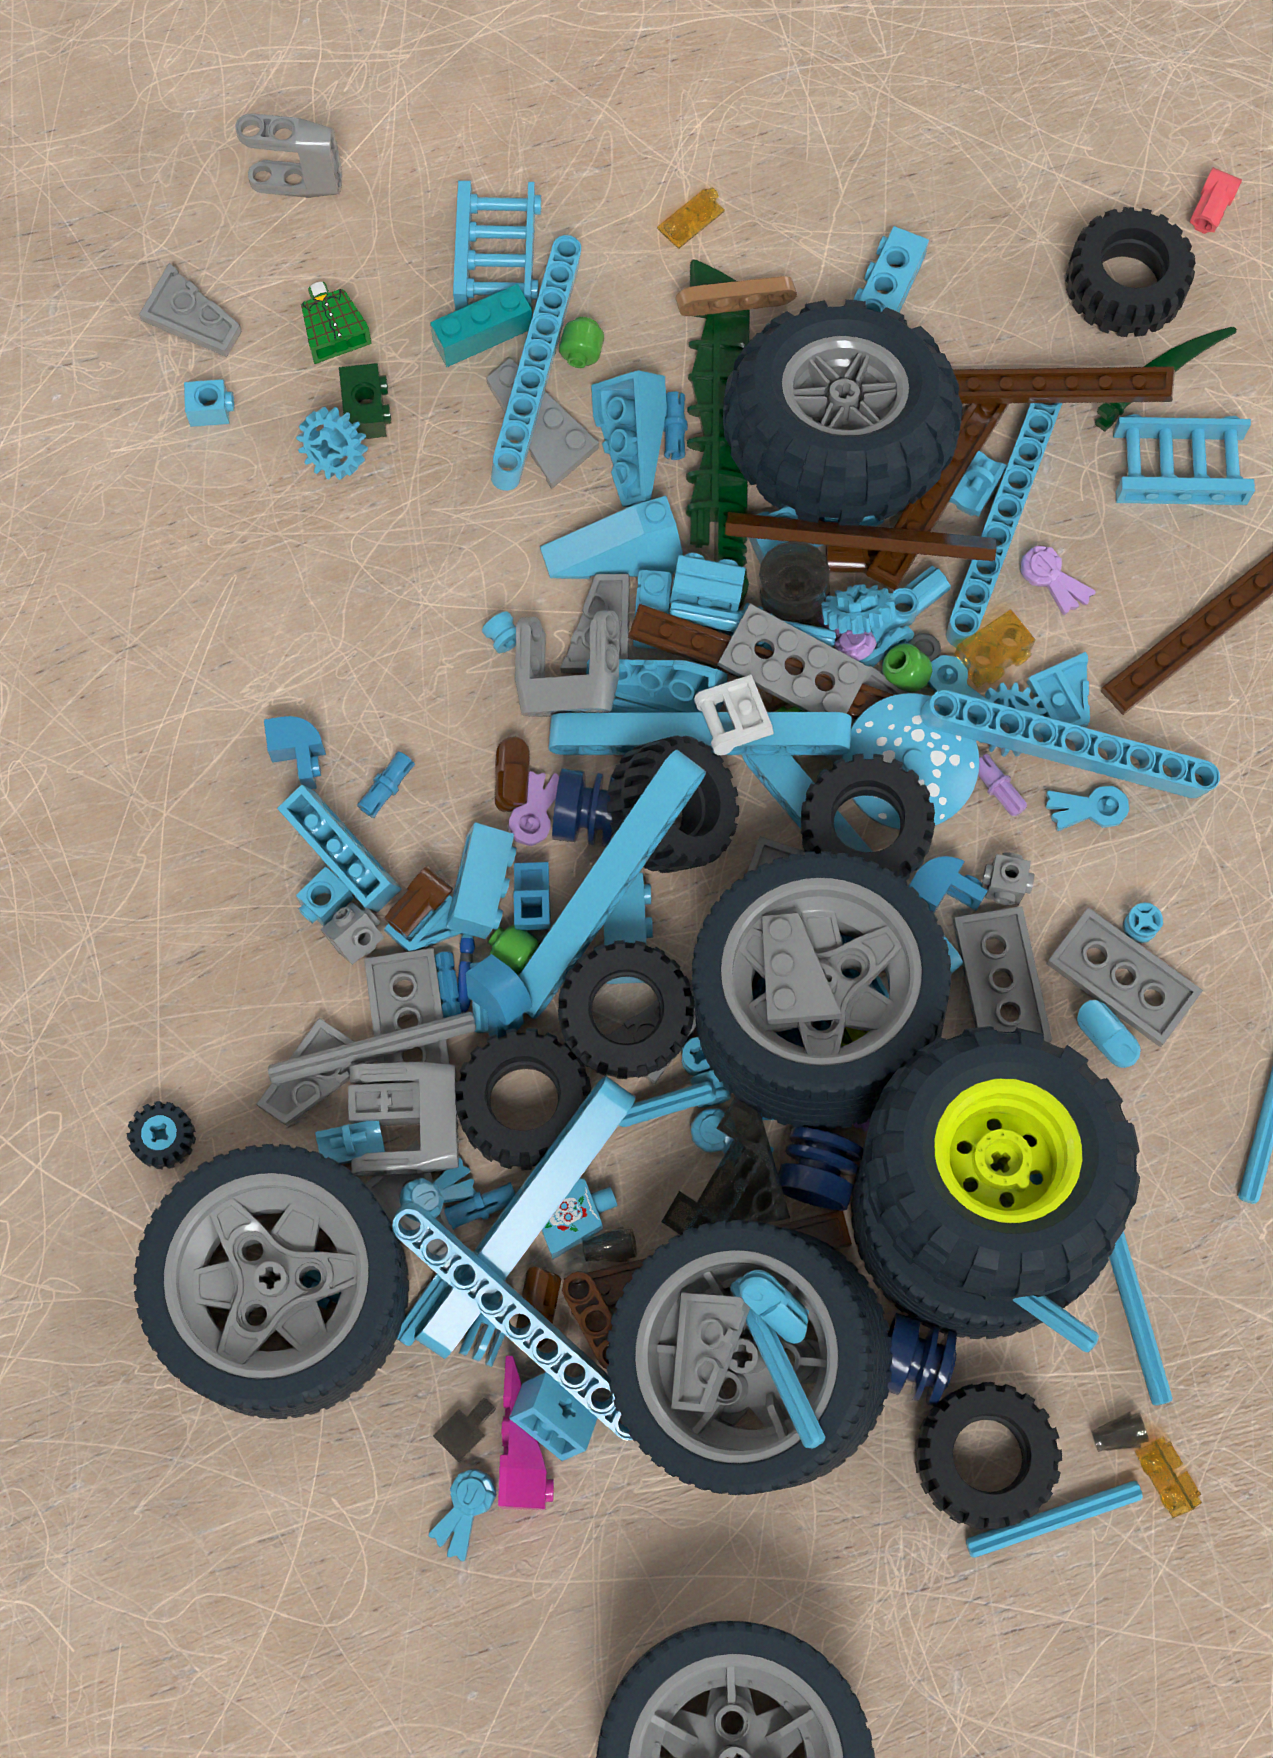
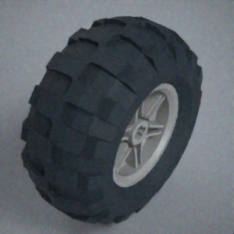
[723,299,963,526]

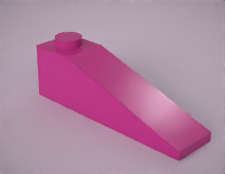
[498,1356,554,1510]

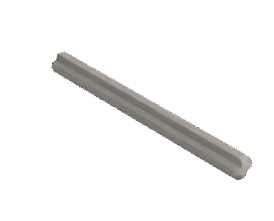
[268,1012,476,1085]

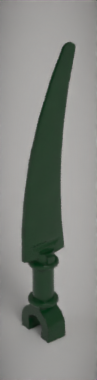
[1095,327,1237,432]

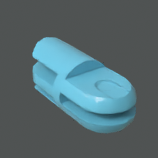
[1077,1000,1141,1068]
[740,1270,809,1344]
[459,1290,505,1367]

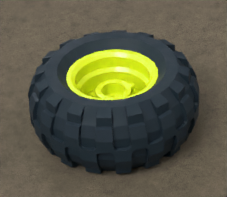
[863,1026,1140,1301]

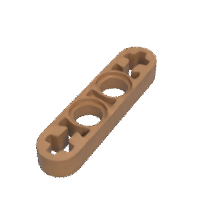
[675,276,797,316]

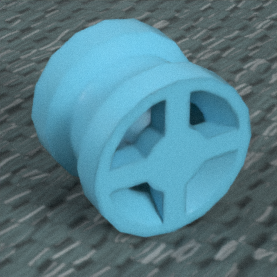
[482,611,517,654]
[1123,903,1163,943]
[682,1037,713,1076]
[690,1070,731,1108]

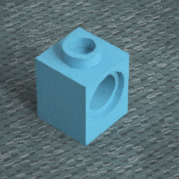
[184,379,235,427]
[296,866,354,927]

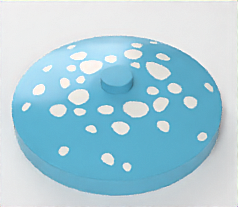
[842,693,979,830]

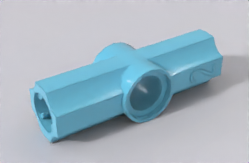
[871,566,951,650]

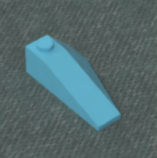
[591,370,667,507]
[540,496,683,579]
[586,659,728,713]

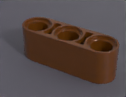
[562,1271,613,1370]

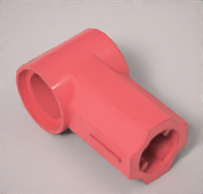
[1190,167,1242,234]

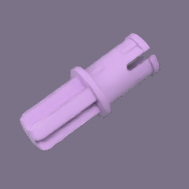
[978,754,1027,816]

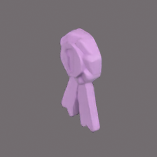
[1021,546,1096,615]
[817,617,877,661]
[508,771,559,846]

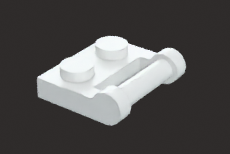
[694,675,774,755]

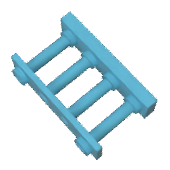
[453,181,541,310]
[1113,414,1255,505]

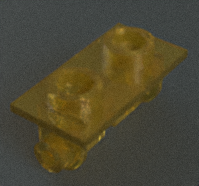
[657,187,725,249]
[1134,1436,1202,1518]

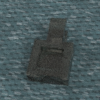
[433,1398,496,1463]

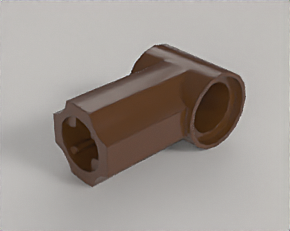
[825,545,880,574]
[384,866,453,938]

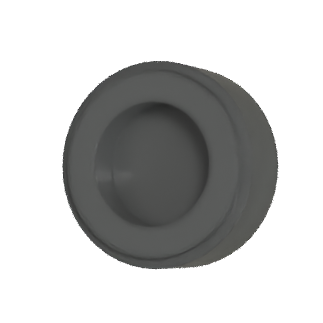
[908,633,941,662]

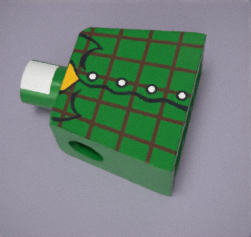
[301,282,372,364]

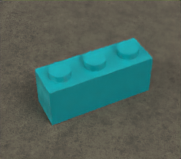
[430,284,532,367]

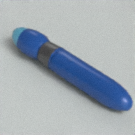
[457,933,475,1013]

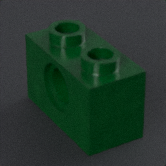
[339,363,392,439]

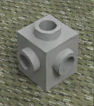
[982,852,1035,905]
[320,903,384,965]

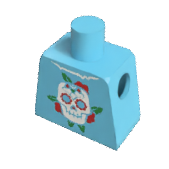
[542,1178,618,1259]

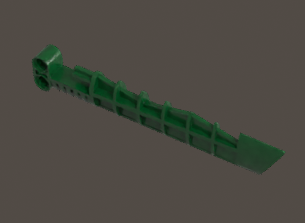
[685,259,750,609]

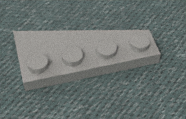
[486,358,599,489]

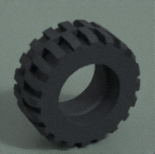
[1065,207,1196,337]
[607,735,739,873]
[801,753,935,881]
[558,940,694,1079]
[455,1028,591,1171]
[914,1382,1062,1529]

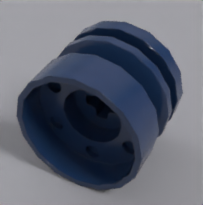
[552,768,616,847]
[775,1127,863,1211]
[887,1313,957,1407]

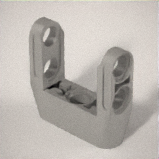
[235,113,342,198]
[515,610,620,717]
[350,1062,459,1176]

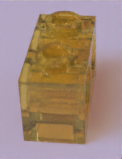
[953,609,1036,688]

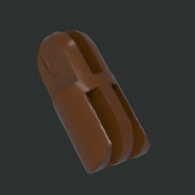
[495,736,530,812]
[516,1266,562,1348]

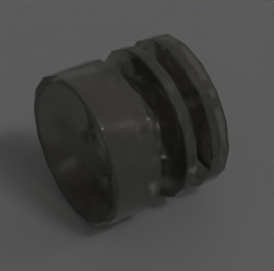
[759,541,830,626]

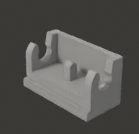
[348,1082,420,1126]

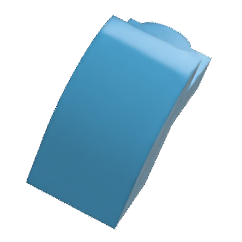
[264,716,326,789]
[909,856,988,913]
[513,862,551,930]
[466,954,532,1038]

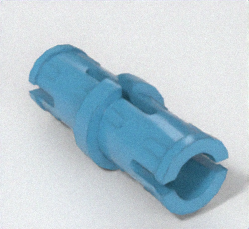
[663,391,688,460]
[357,751,415,818]
[444,1182,515,1230]

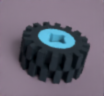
[127,1101,196,1170]

